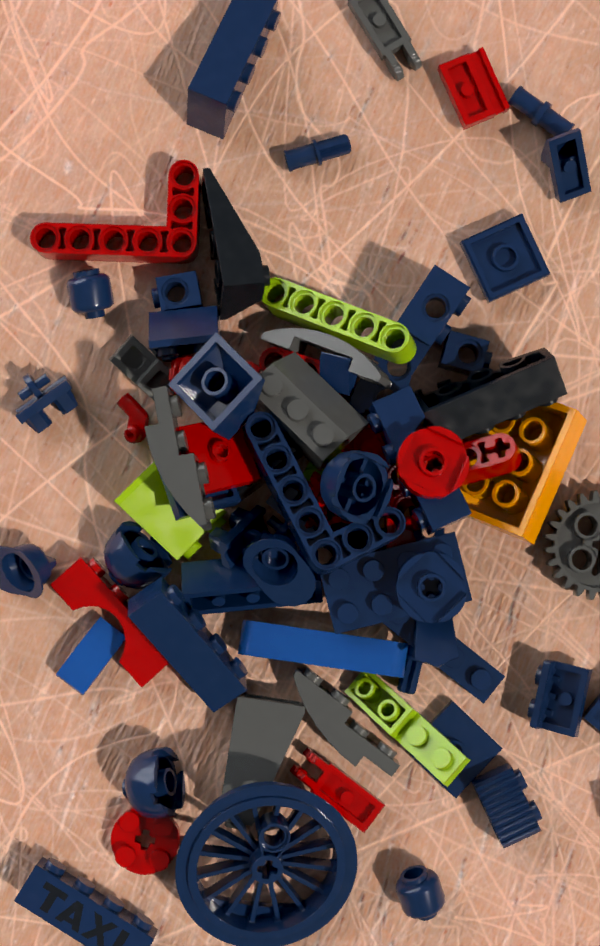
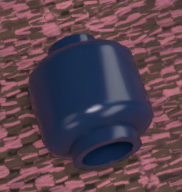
[67,268,114,319]
[396,865,445,921]

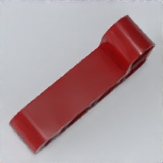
[386,433,522,531]

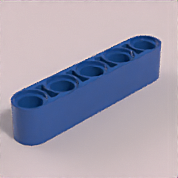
[238,620,408,678]

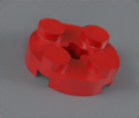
[396,426,470,499]
[111,807,181,875]

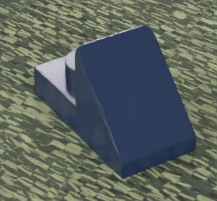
[541,128,592,203]

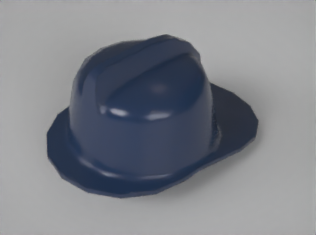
[243,532,316,607]
[0,543,57,598]

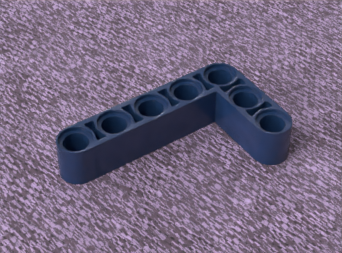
[244,411,406,575]

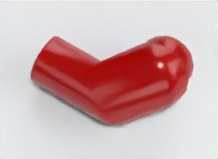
[117,393,149,444]

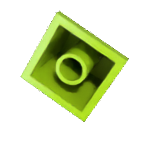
[114,462,227,560]

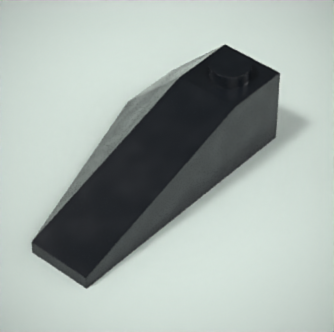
[201,168,270,320]

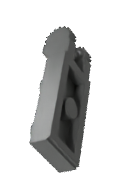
[348,0,422,81]

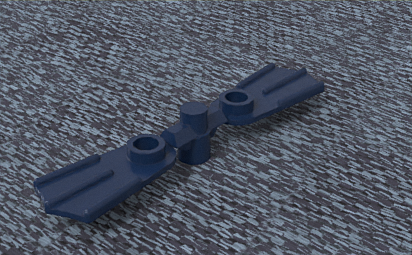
[409,471,459,668]

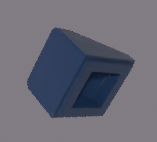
[320,351,357,396]

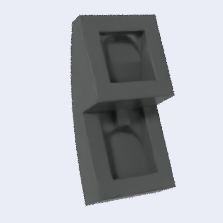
[109,335,174,400]

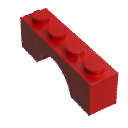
[50,557,169,687]

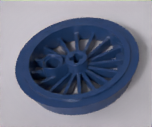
[175,781,357,946]

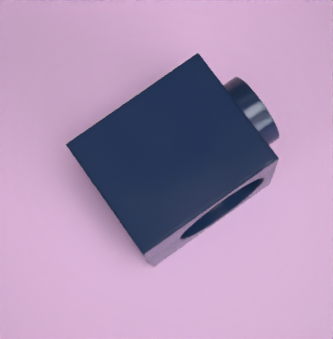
[151,270,203,311]
[438,330,493,376]

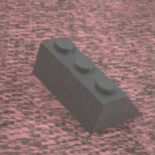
[255,352,369,471]

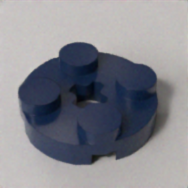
[396,551,468,623]

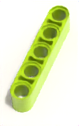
[262,277,417,364]

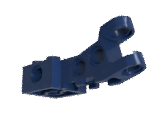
[349,265,471,417]

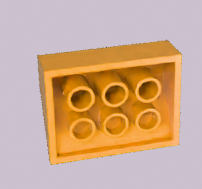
[459,402,587,545]

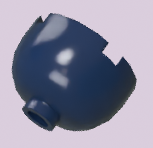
[320,450,393,524]
[104,521,173,590]
[122,747,185,819]

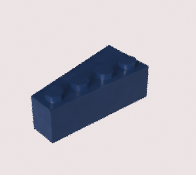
[187,0,281,139]

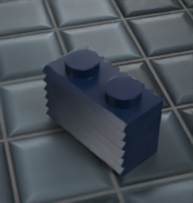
[472,763,542,848]

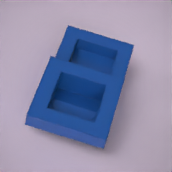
[56,617,125,696]

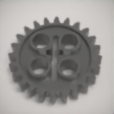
[543,490,600,600]

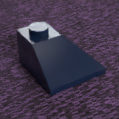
[168,332,265,440]

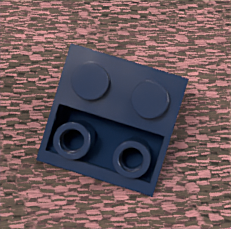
[148,306,221,362]

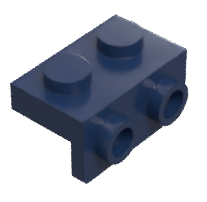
[528,659,592,737]

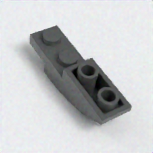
[144,386,216,531]
[293,667,400,777]

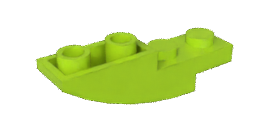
[344,672,471,787]

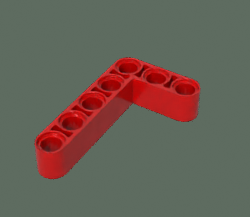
[30,160,201,264]

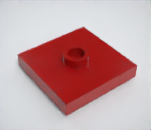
[179,422,261,495]

